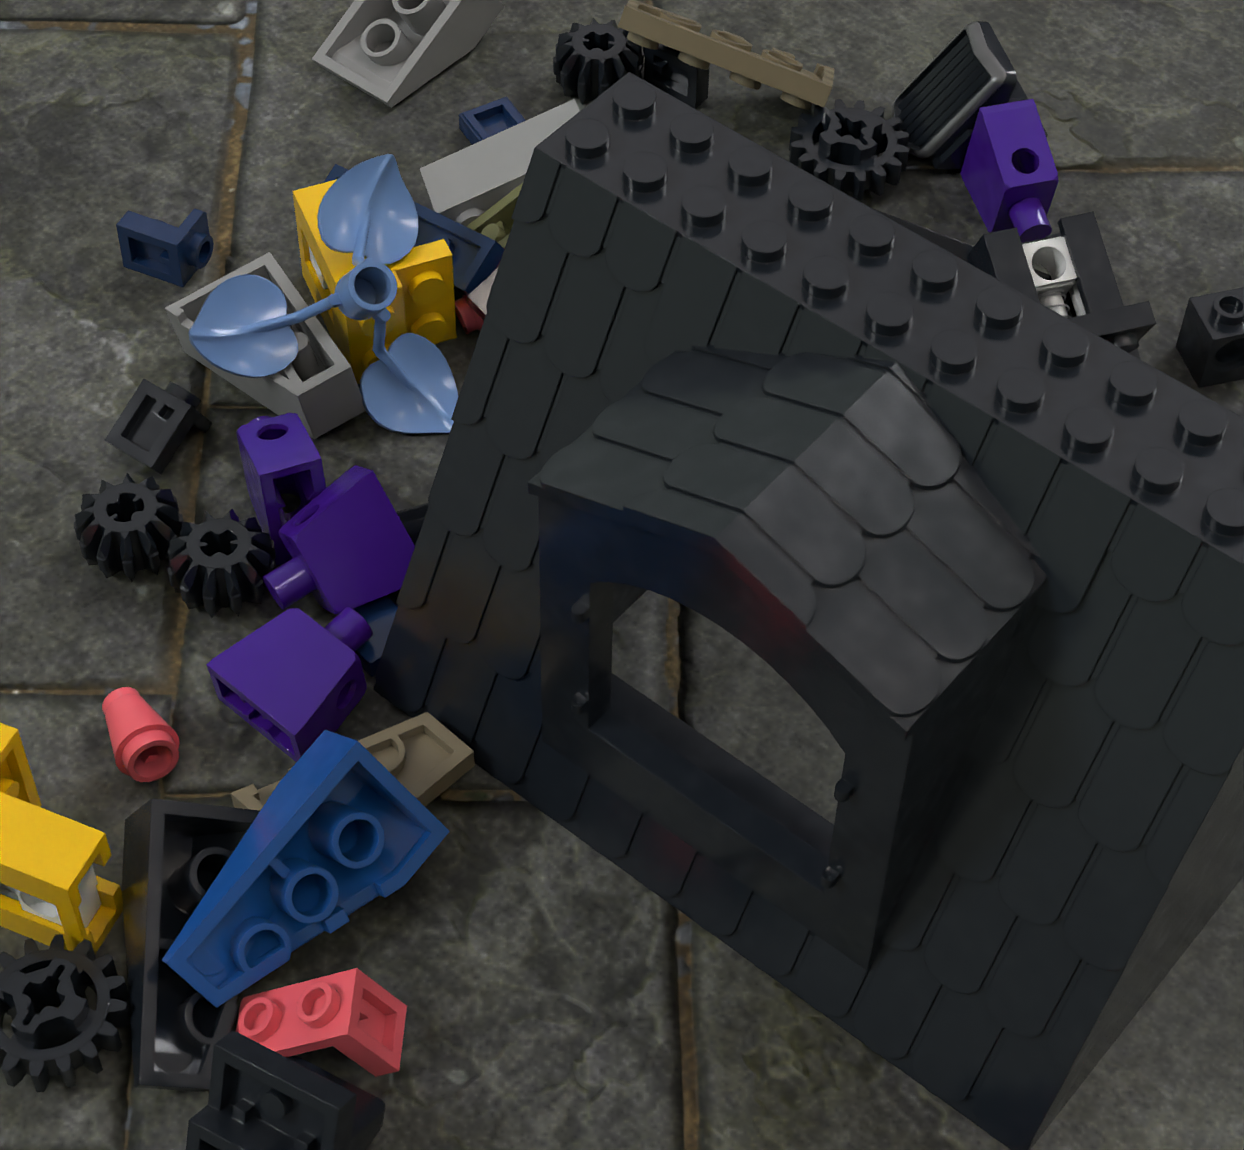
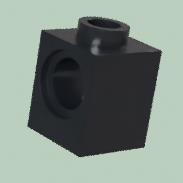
[1176,287,1244,388]

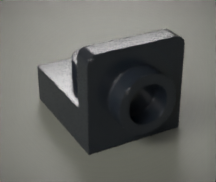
[643,44,710,109]
[105,379,212,474]

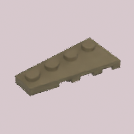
[618,0,835,110]

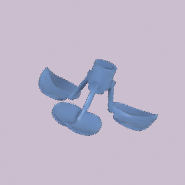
[188,154,458,434]

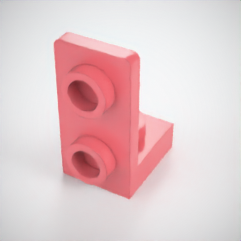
[236,968,407,1077]

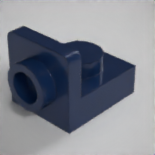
[116,208,214,287]

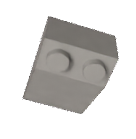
[312,0,505,108]

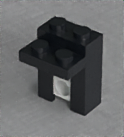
[967,211,1156,360]

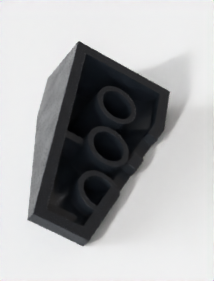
[122,798,260,1092]

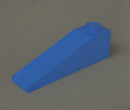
[162,730,450,1008]

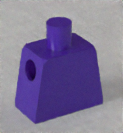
[961,99,1058,243]
[236,413,326,566]
[263,465,415,614]
[206,607,373,762]

